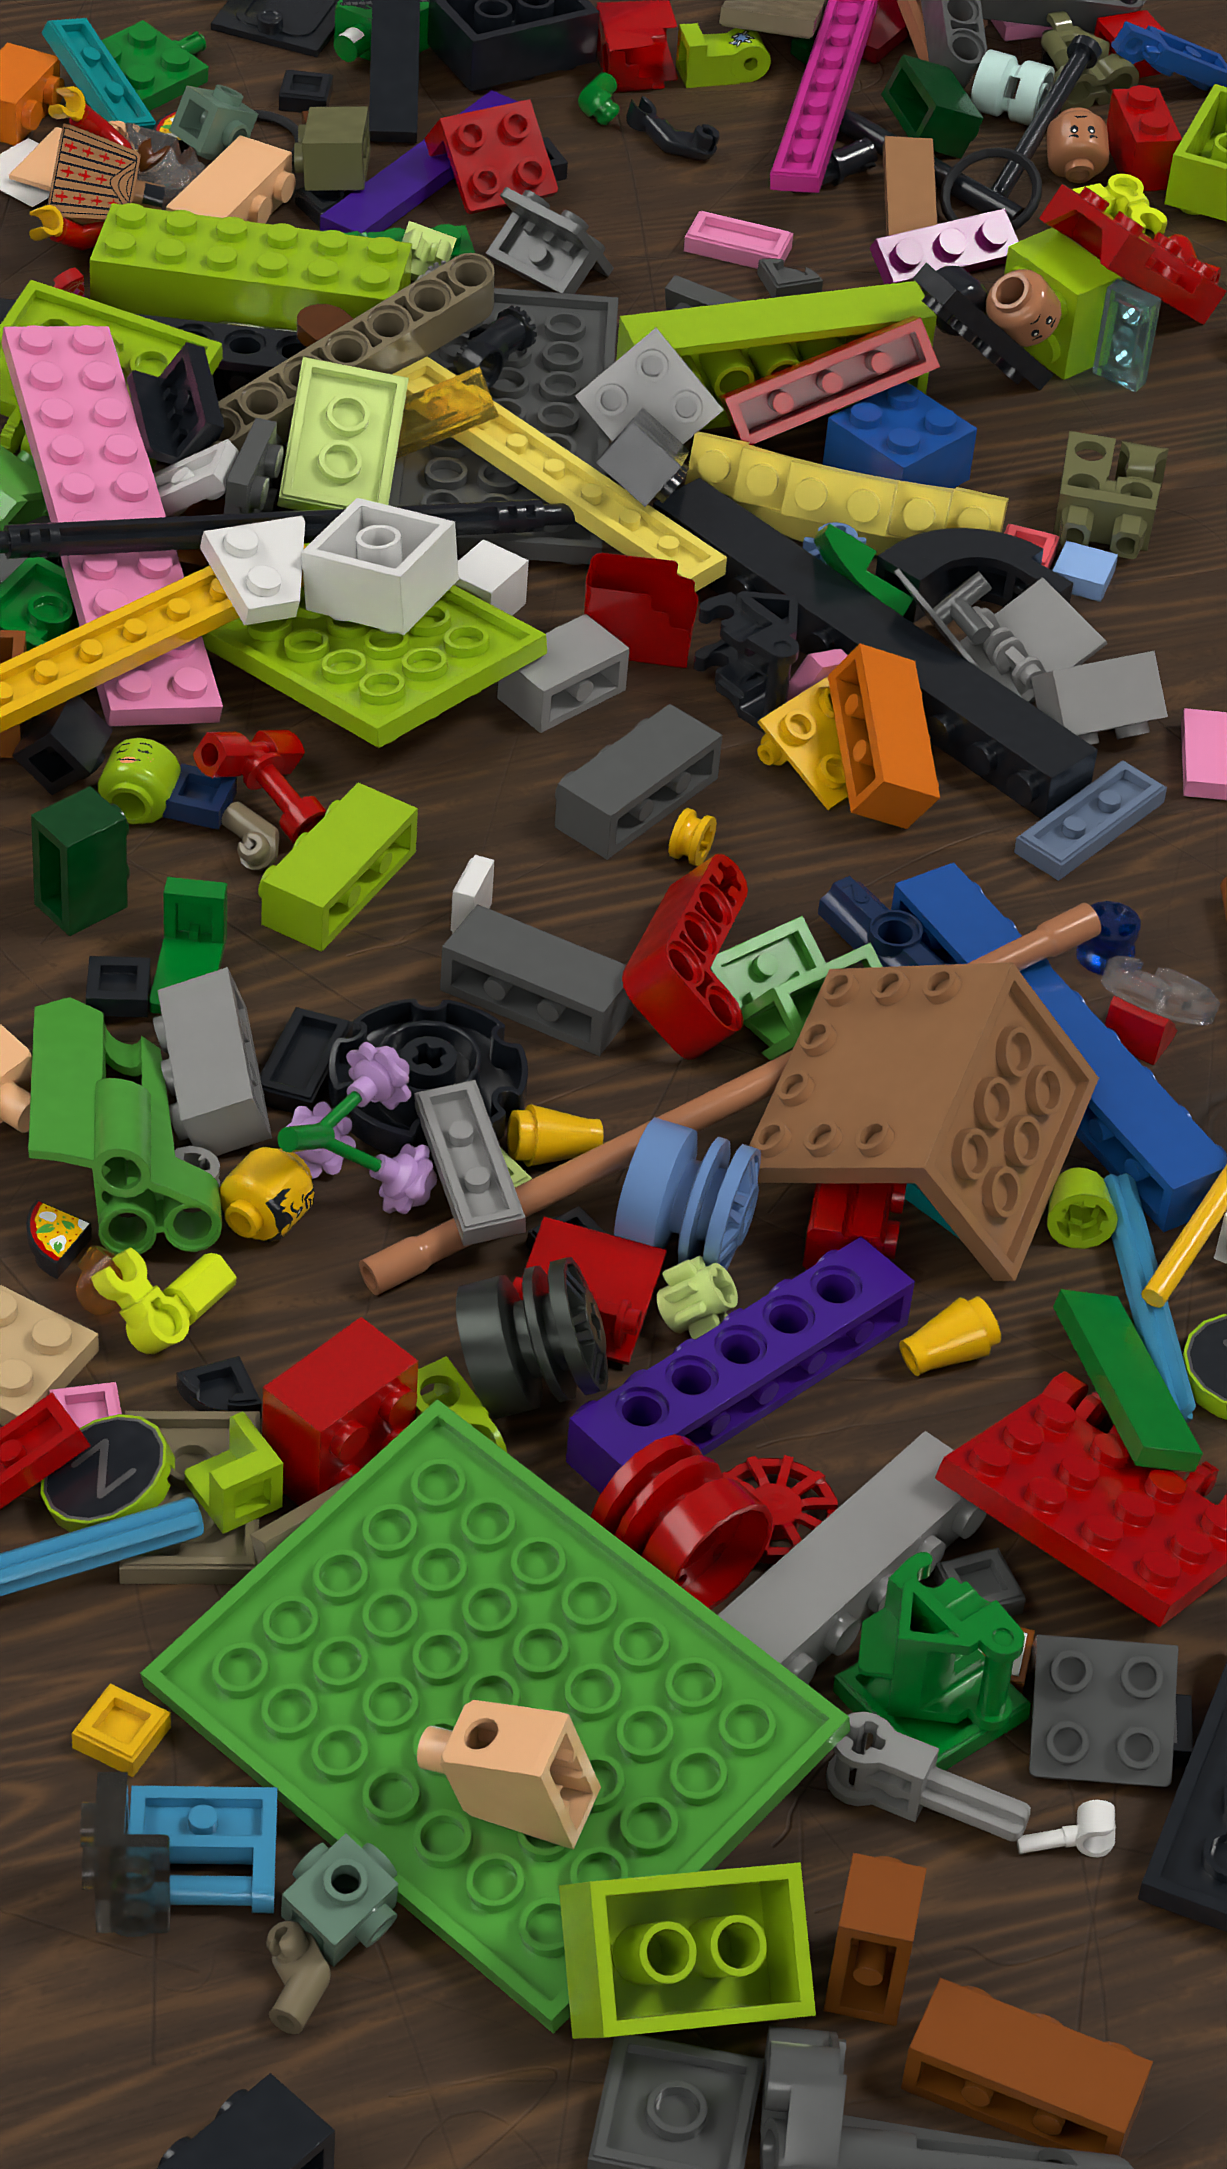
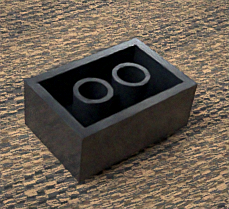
[427,0,600,91]

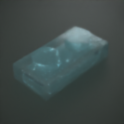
[1092,279,1161,392]

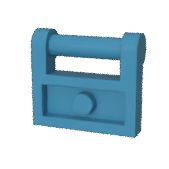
[125,1786,277,1913]

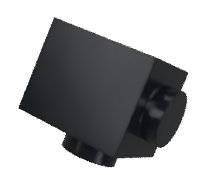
[12,695,113,795]

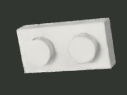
[153,439,239,517]

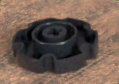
[328,998,528,1156]

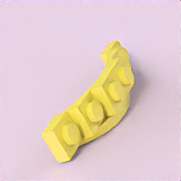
[685,431,1009,556]

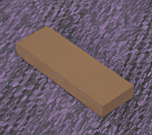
[883,136,937,236]

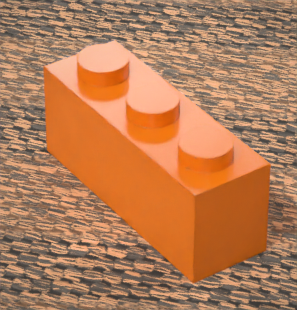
[828,643,940,829]

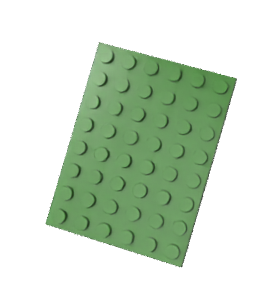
[140,1399,850,2034]

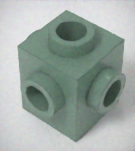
[169,85,258,161]
[281,1833,398,1967]

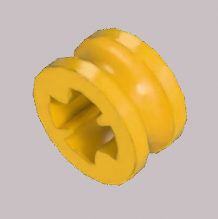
[668,808,717,866]

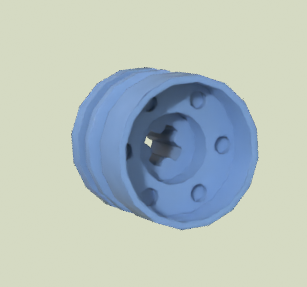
[614,1117,761,1270]

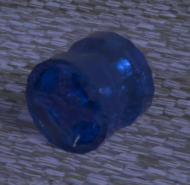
[1076,901,1141,976]

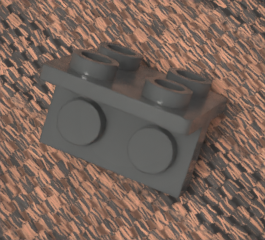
[485,187,614,294]

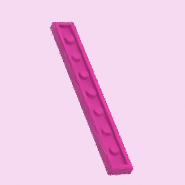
[770,0,877,193]

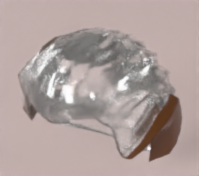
[125,123,205,199]

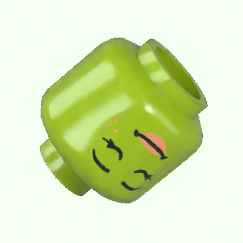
[98,738,181,824]

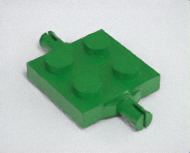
[85,20,209,111]

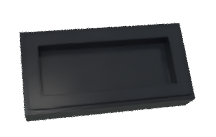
[260,1007,353,1113]

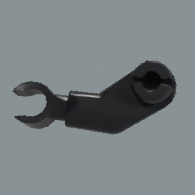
[626,96,720,161]

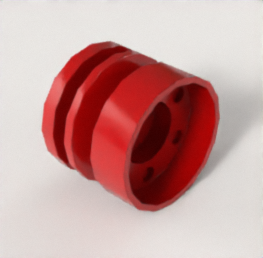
[590,1434,773,1610]

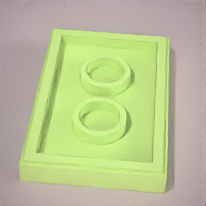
[277,357,409,511]

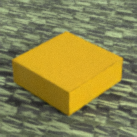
[72,1683,171,1777]

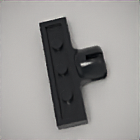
[912,262,1054,390]

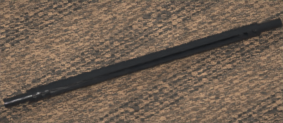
[0,499,579,559]

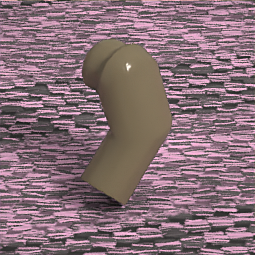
[222,801,279,871]

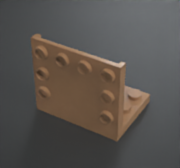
[749,962,1099,1281]

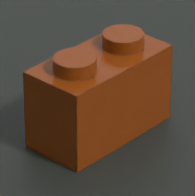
[823,1853,927,2026]

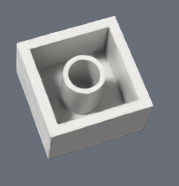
[301,498,459,635]

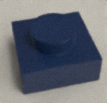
[163,763,237,830]

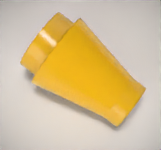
[507,1104,604,1167]
[899,1296,1001,1376]

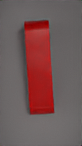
[622,854,748,1060]

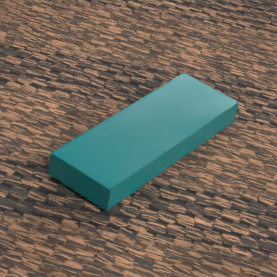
[42,18,156,138]

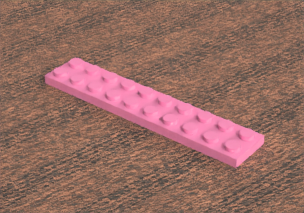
[1,325,223,726]

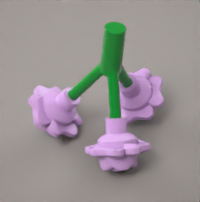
[278,1042,437,1214]

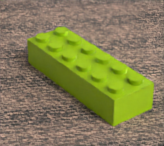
[90,203,412,330]
[616,281,937,430]

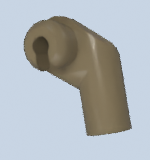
[266,1920,331,2034]

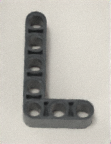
[921,0,1146,89]

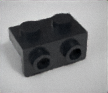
[127,342,225,464]

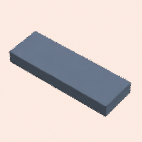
[1014,760,1167,881]

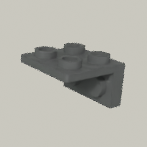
[1029,1635,1178,1788]

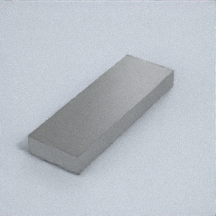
[414,1080,526,1246]

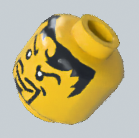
[220,1147,314,1242]

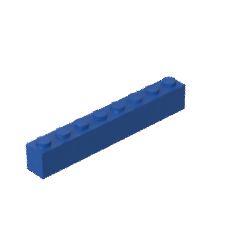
[891,862,1227,1232]

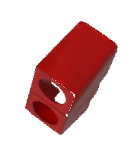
[596,0,678,93]
[584,553,698,668]

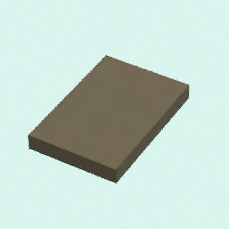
[719,0,827,39]
[119,1411,260,1584]

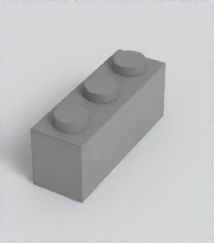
[153,967,272,1156]

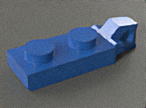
[1111,21,1227,91]

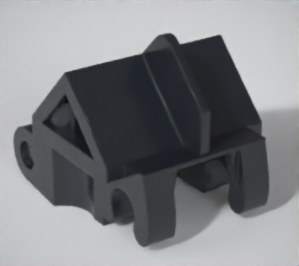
[693,591,799,734]

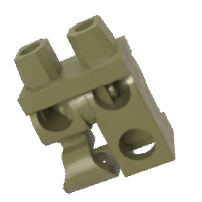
[1053,431,1169,559]

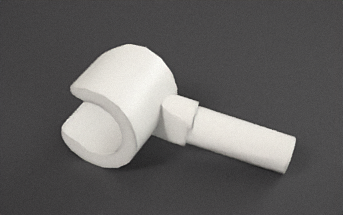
[1017,1800,1116,1858]

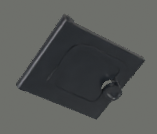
[211,0,339,58]

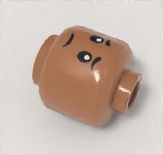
[1046,107,1109,183]
[986,269,1062,347]

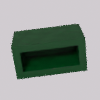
[881,54,984,159]
[31,786,130,936]

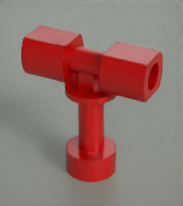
[193,730,327,844]

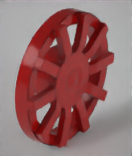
[722,1455,838,1564]

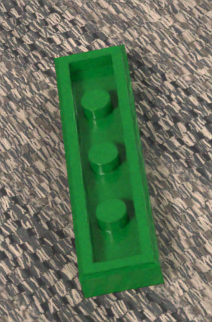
[1053,1289,1203,1472]

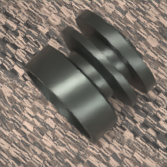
[456,1257,608,1420]

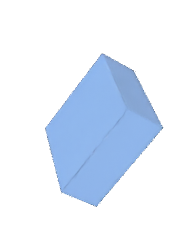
[1052,541,1118,602]

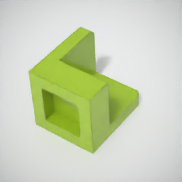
[184,1411,283,1534]

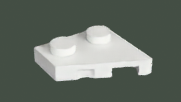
[200,516,305,626]

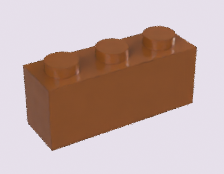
[901,1977,1153,2157]

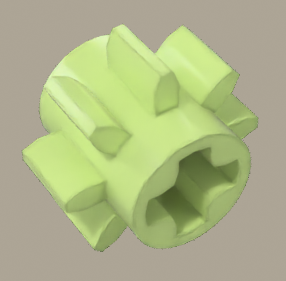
[657,1256,738,1339]

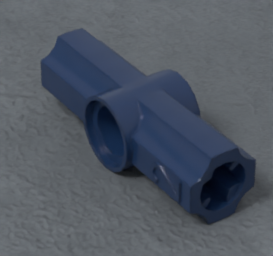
[818,876,946,968]

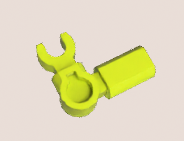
[1072,174,1167,235]
[91,1247,237,1354]

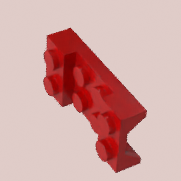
[1039,184,1227,325]

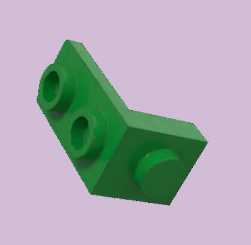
[149,877,227,1014]

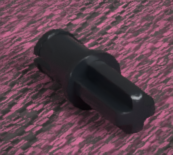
[791,138,878,193]

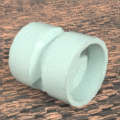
[971,49,1055,126]

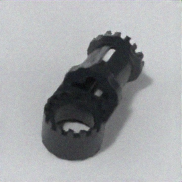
[452,305,537,392]

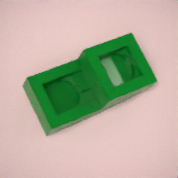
[813,523,913,616]

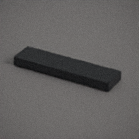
[369,0,420,143]

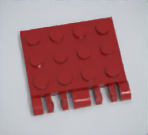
[935,1371,1227,1627]

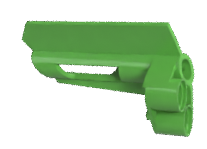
[28,997,222,1255]

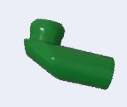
[578,72,620,125]

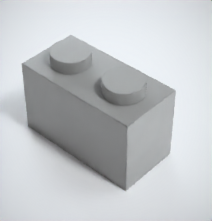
[497,614,629,733]
[1031,651,1168,745]

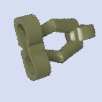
[1041,11,1139,112]

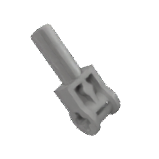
[826,1712,1031,1841]

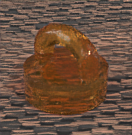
[76,1245,123,1315]

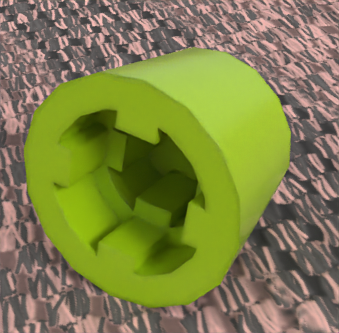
[1047,1167,1118,1249]

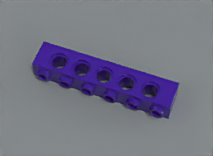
[566,1237,915,1494]

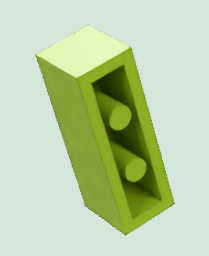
[258,782,418,952]

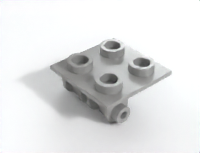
[575,328,724,444]
[960,577,1107,704]

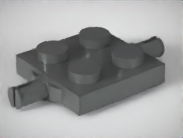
[224,418,283,514]

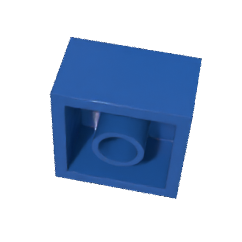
[822,382,977,488]

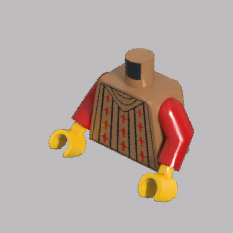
[29,86,165,251]

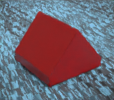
[1105,995,1178,1065]

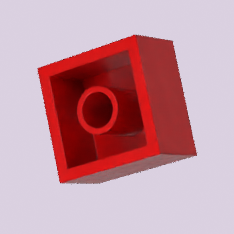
[262,1317,419,1506]

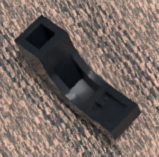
[875,528,1073,623]

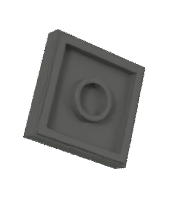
[587,2034,764,2169]

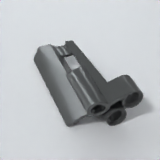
[759,2025,1134,2169]

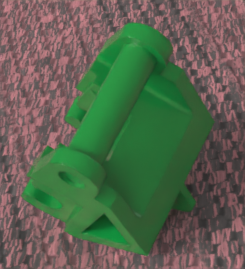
[858,1552,1025,1731]

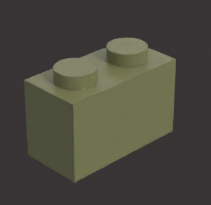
[294,106,371,191]

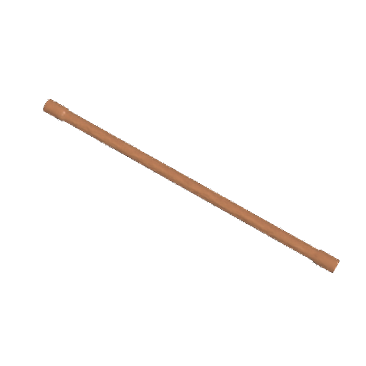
[359,903,1101,1295]

